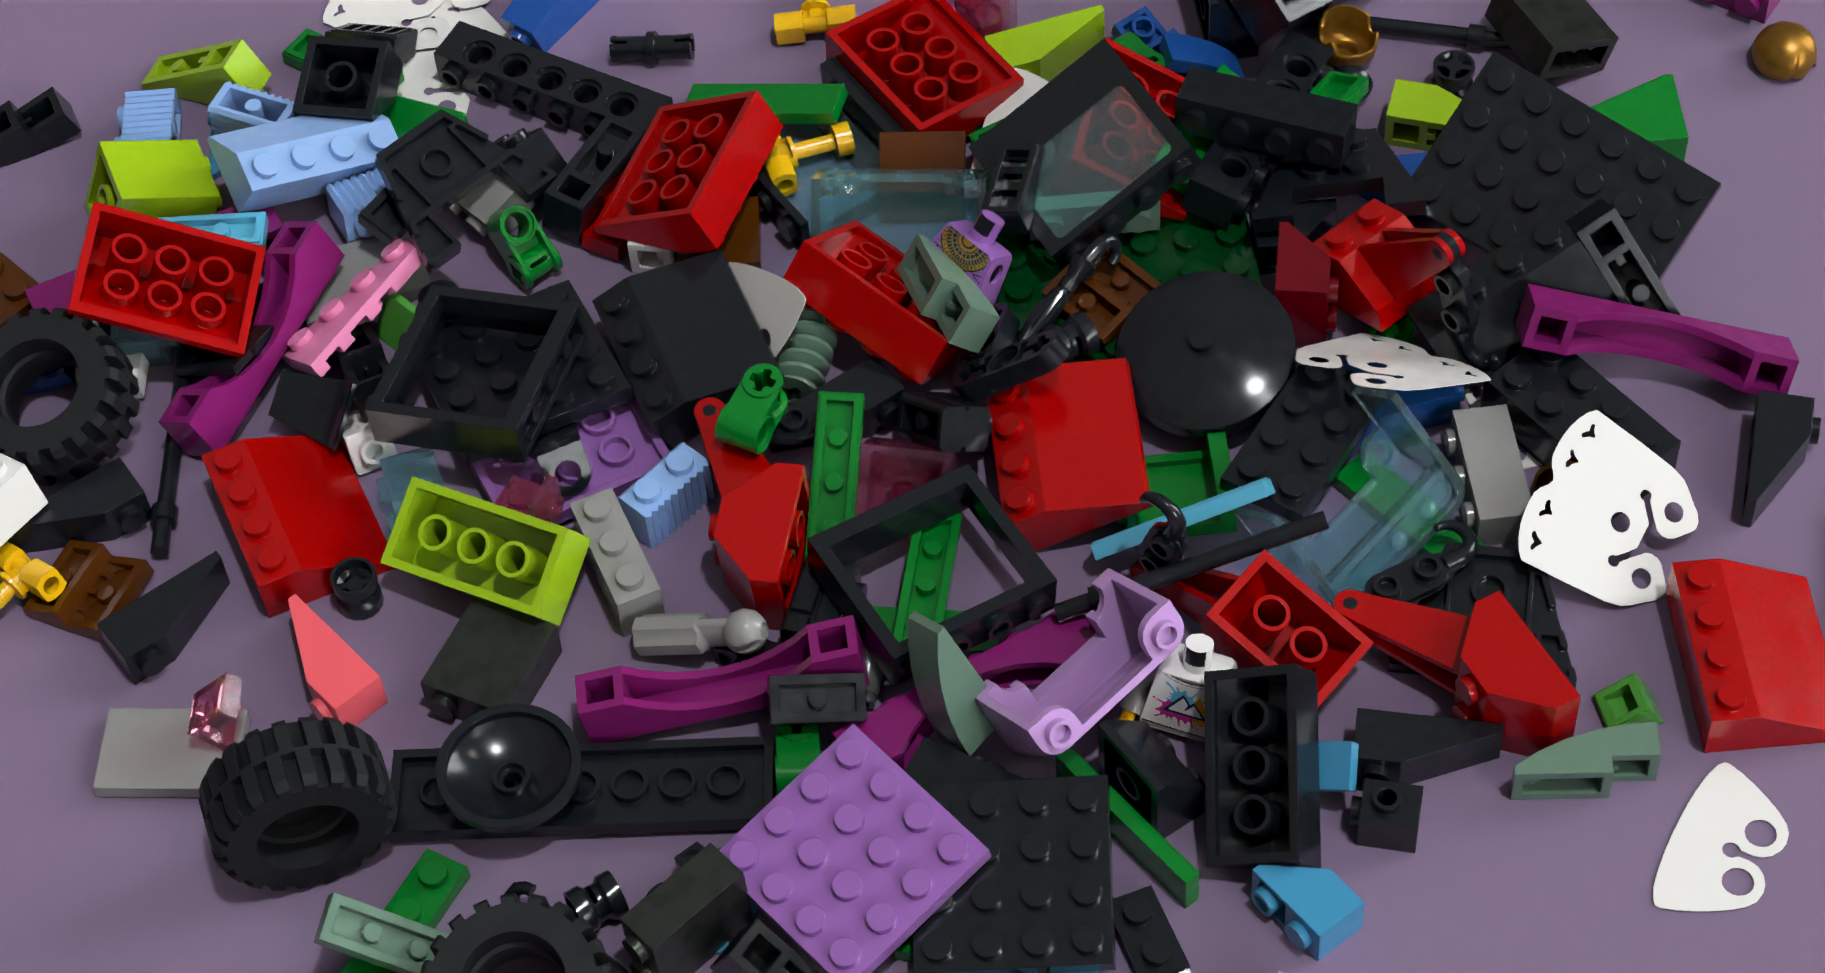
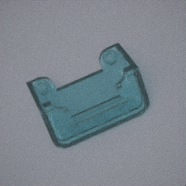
[811,168,990,254]

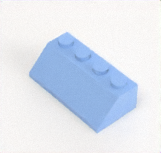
[207,114,398,213]

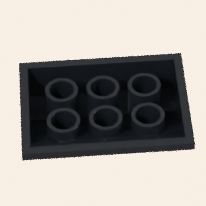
[592,249,784,449]

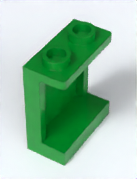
[1116,432,1238,536]

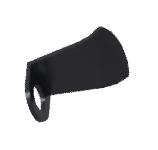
[268,370,357,451]
[528,423,591,497]

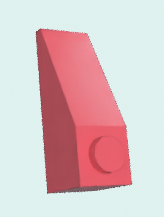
[288,594,388,726]

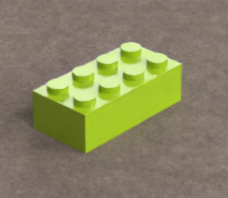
[380,476,591,626]

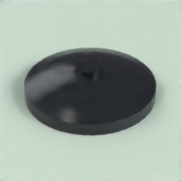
[1116,271,1297,438]

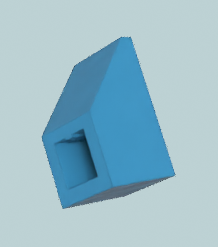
[1251,864,1365,961]

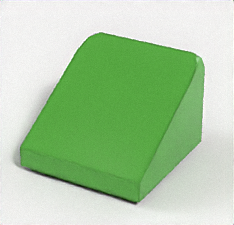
[377,293,416,351]
[1593,672,1664,727]

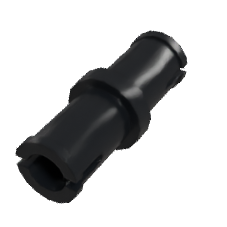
[609,31,695,64]

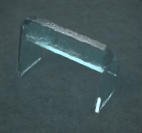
[1234,386,1465,607]

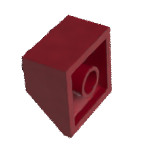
[1275,222,1339,348]

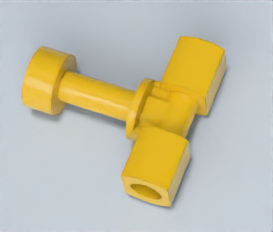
[774,0,857,45]
[764,121,855,196]
[0,541,67,610]

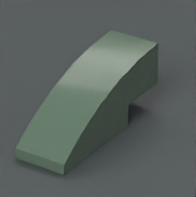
[897,233,1000,353]
[908,610,995,756]
[1510,722,1661,800]

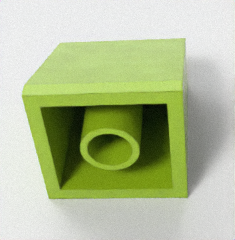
[84,140,223,218]

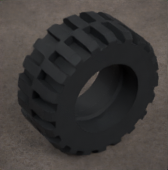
[0,307,139,486]
[198,716,398,891]
[420,893,615,973]

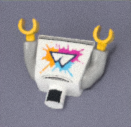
[1113,633,1237,743]

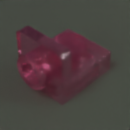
[494,474,564,522]
[187,672,243,750]

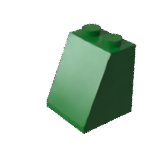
[1591,74,1689,161]

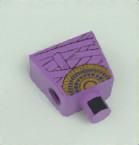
[931,209,1012,305]

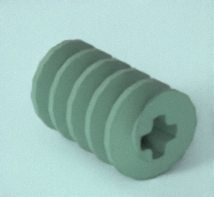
[775,308,838,404]

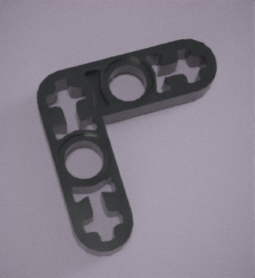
[951,302,1069,402]

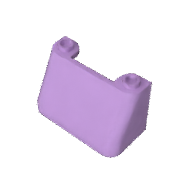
[975,568,1184,757]

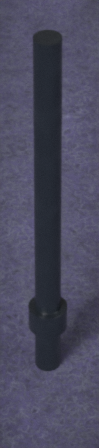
[1300,13,1512,50]
[149,343,193,558]
[1053,511,1329,622]

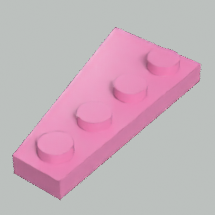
[282,238,423,377]

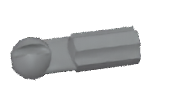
[631,608,769,656]

